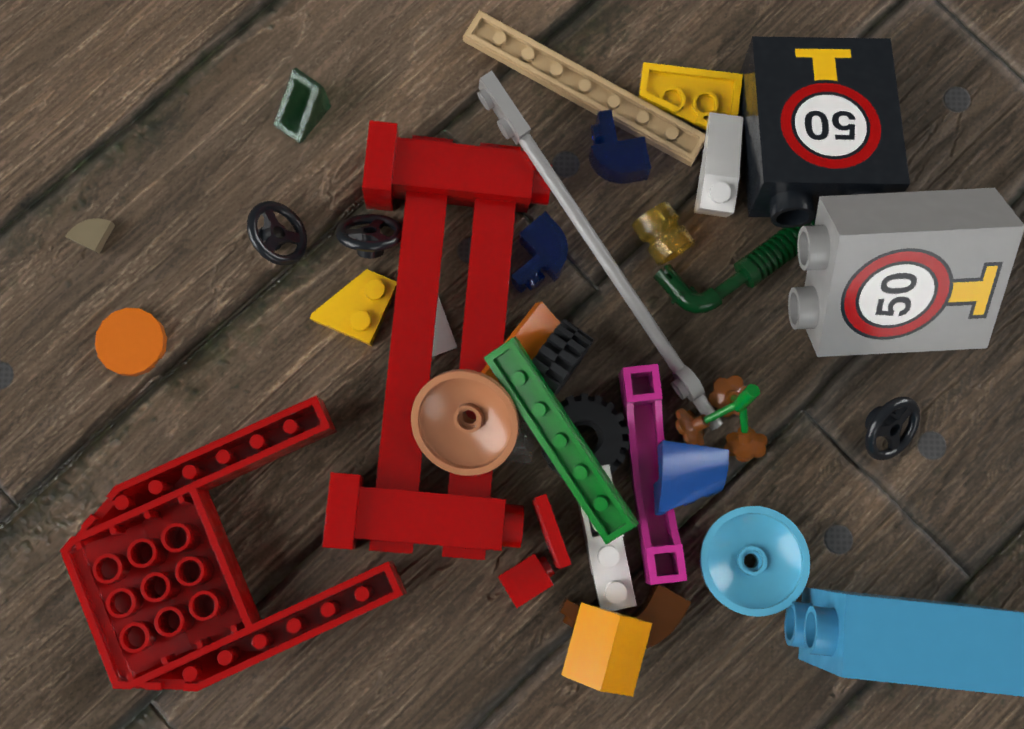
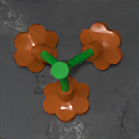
[675,375,768,462]

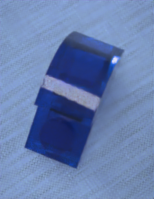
[589,109,651,184]
[512,211,568,293]

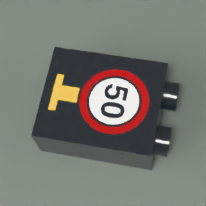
[740,36,910,228]

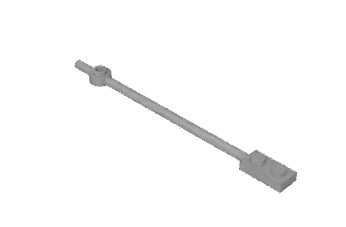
[477,70,723,430]

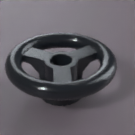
[247,201,307,266]
[335,214,403,259]
[865,397,920,460]

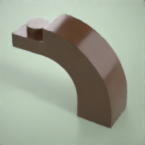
[559,584,691,649]

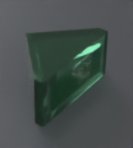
[273,68,331,144]

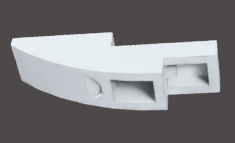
[578,464,637,611]

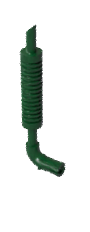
[653,218,816,314]

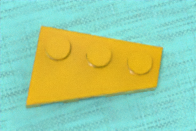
[638,62,743,130]

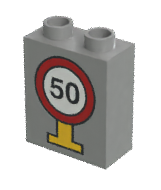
[788,188,1024,357]

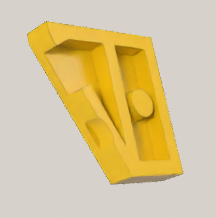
[310,269,397,346]

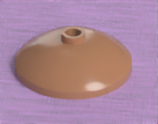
[411,369,519,476]

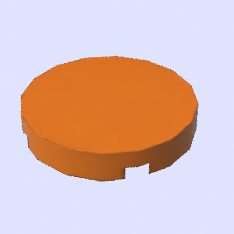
[95,308,167,377]

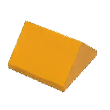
[561,602,652,697]

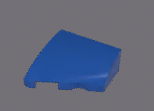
[653,440,729,516]

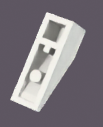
[694,112,743,218]

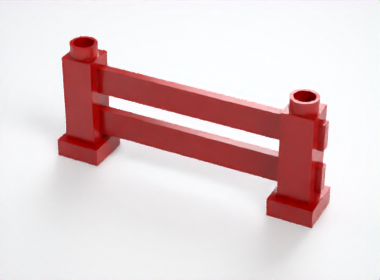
[322,120,552,560]

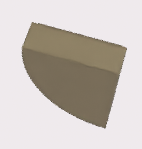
[65,218,115,254]

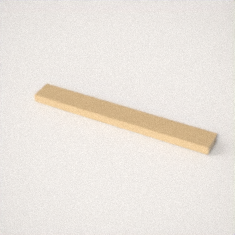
[463,10,706,167]

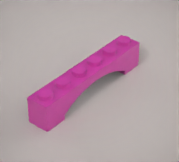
[618,364,687,585]

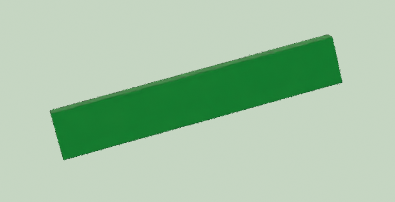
[484,337,639,544]

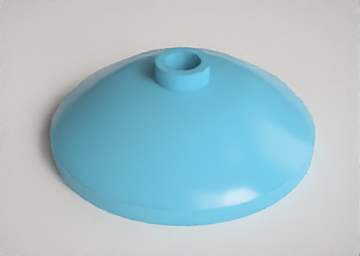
[700,506,810,617]

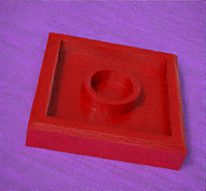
[532,494,572,569]

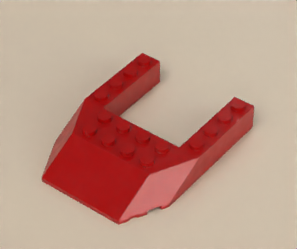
[60,396,407,692]

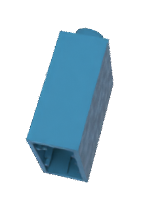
[784,587,1024,697]

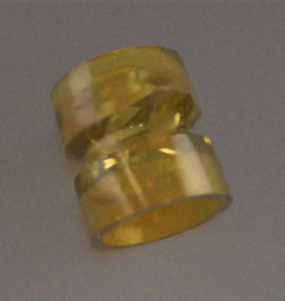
[632,201,696,266]

